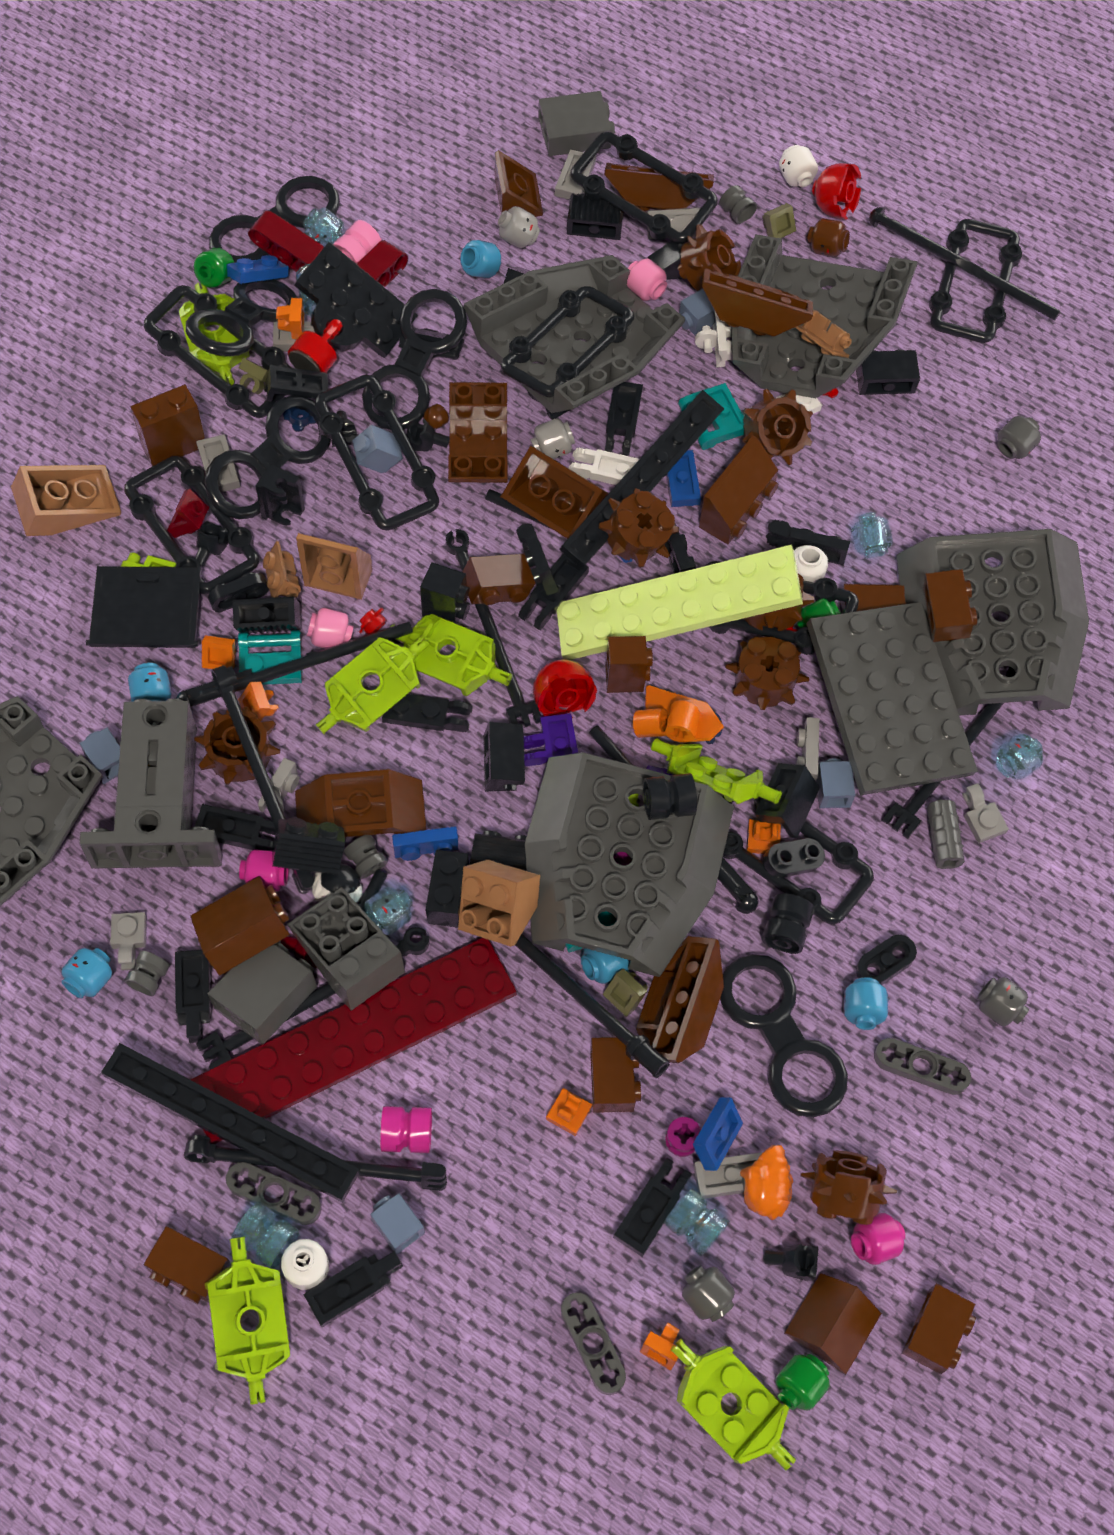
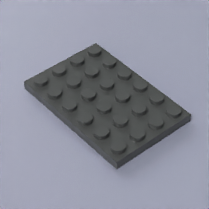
[806,602,978,796]

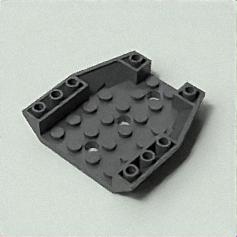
[732,234,918,399]
[464,255,685,413]
[896,529,1089,716]
[0,696,103,906]
[525,752,734,977]

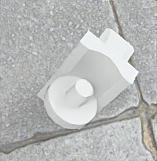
[695,312,733,367]

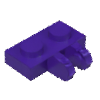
[524,713,578,766]

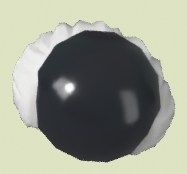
[312,864,363,903]

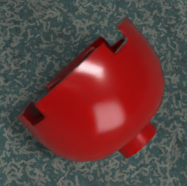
[812,163,861,220]
[533,659,597,718]

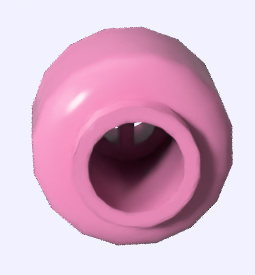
[627,258,667,301]
[307,608,354,649]

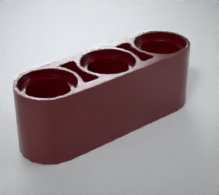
[248,211,324,275]
[357,240,408,287]

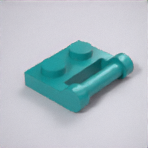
[678,383,745,450]
[238,630,302,685]

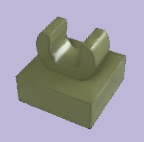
[762,203,797,238]
[239,358,268,394]
[603,968,648,1017]

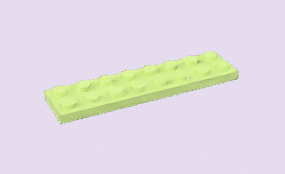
[557,545,803,660]

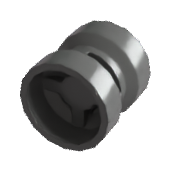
[719,185,757,224]
[344,835,388,879]
[124,951,170,996]

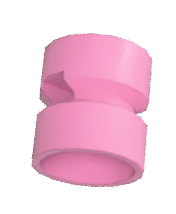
[333,220,382,264]

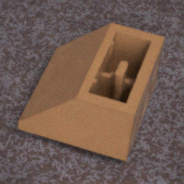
[458,860,540,947]

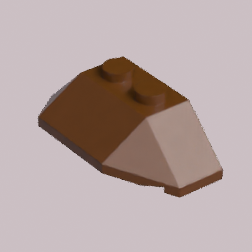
[604,163,714,211]
[702,269,813,336]
[636,936,724,1064]

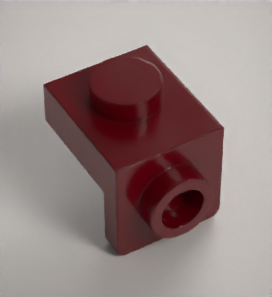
[167,489,209,538]

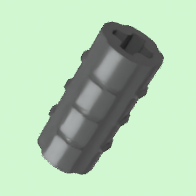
[927,800,965,869]

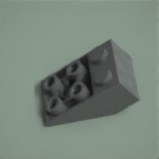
[288,887,405,1010]

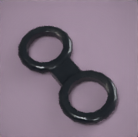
[209,176,340,263]
[186,279,298,357]
[362,289,467,430]
[204,396,331,520]
[720,954,848,1118]

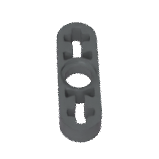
[874,1038,971,1095]
[226,1162,322,1225]
[561,1293,626,1395]

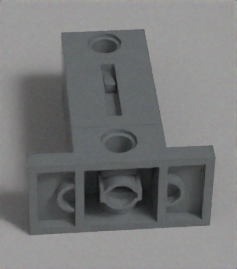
[79,698,222,869]

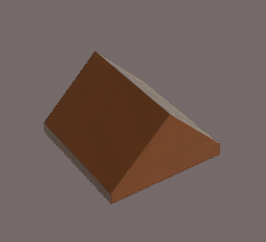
[495,150,543,217]
[784,1273,882,1375]

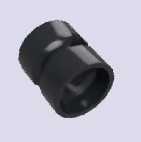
[643,773,697,820]
[762,893,815,954]

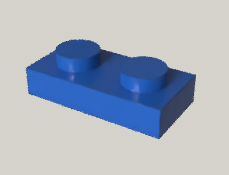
[226,255,289,284]
[666,450,701,507]
[392,826,459,861]
[693,1097,743,1171]

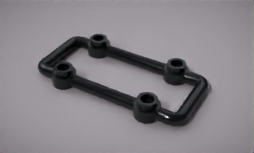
[570,132,718,244]
[929,219,1022,343]
[143,285,292,418]
[501,286,634,397]
[315,374,439,531]
[124,456,259,594]
[705,561,859,655]
[722,795,874,925]

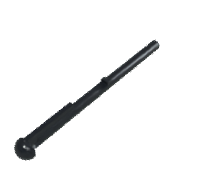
[869,207,1061,321]
[176,621,413,707]
[589,725,759,914]

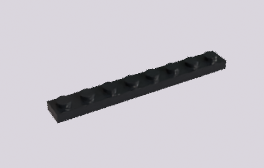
[559,390,724,569]
[101,1043,360,1203]

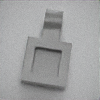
[258,758,300,812]
[962,783,1009,844]
[110,912,147,971]

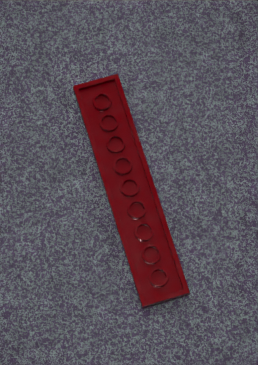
[190,938,517,1144]

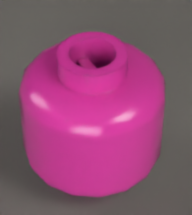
[239,850,289,892]
[851,1213,905,1265]

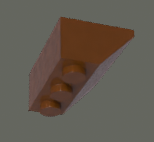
[699,435,779,545]
[500,446,609,539]

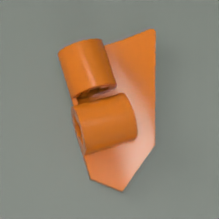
[633,685,724,742]

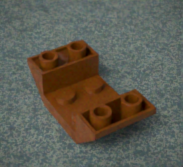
[448,382,508,483]
[295,769,426,837]

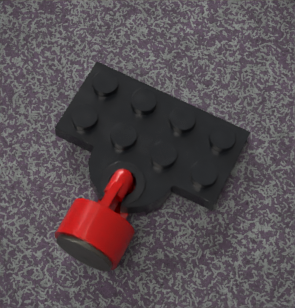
[288,242,418,373]

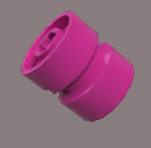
[380,1106,432,1153]

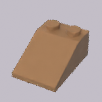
[11,465,121,536]
[296,533,372,600]

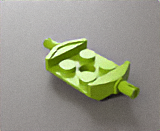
[179,283,250,385]
[390,614,512,696]
[315,635,430,734]
[651,738,782,804]
[205,1236,290,1405]
[671,1339,796,1470]

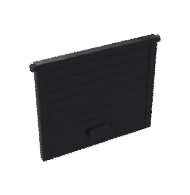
[86,566,202,648]

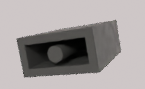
[538,91,615,156]
[207,942,317,1045]

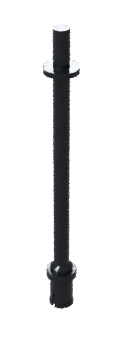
[515,934,670,1078]

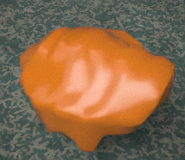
[740,1145,793,1220]

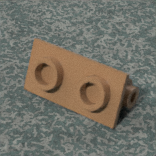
[795,310,852,358]
[263,541,301,598]

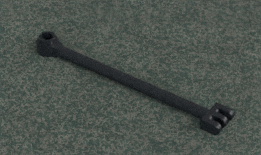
[445,529,541,728]
[211,665,314,894]
[882,667,1016,839]
[196,927,430,1070]
[183,1135,447,1191]

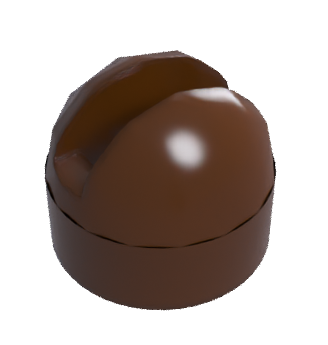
[423,404,449,429]

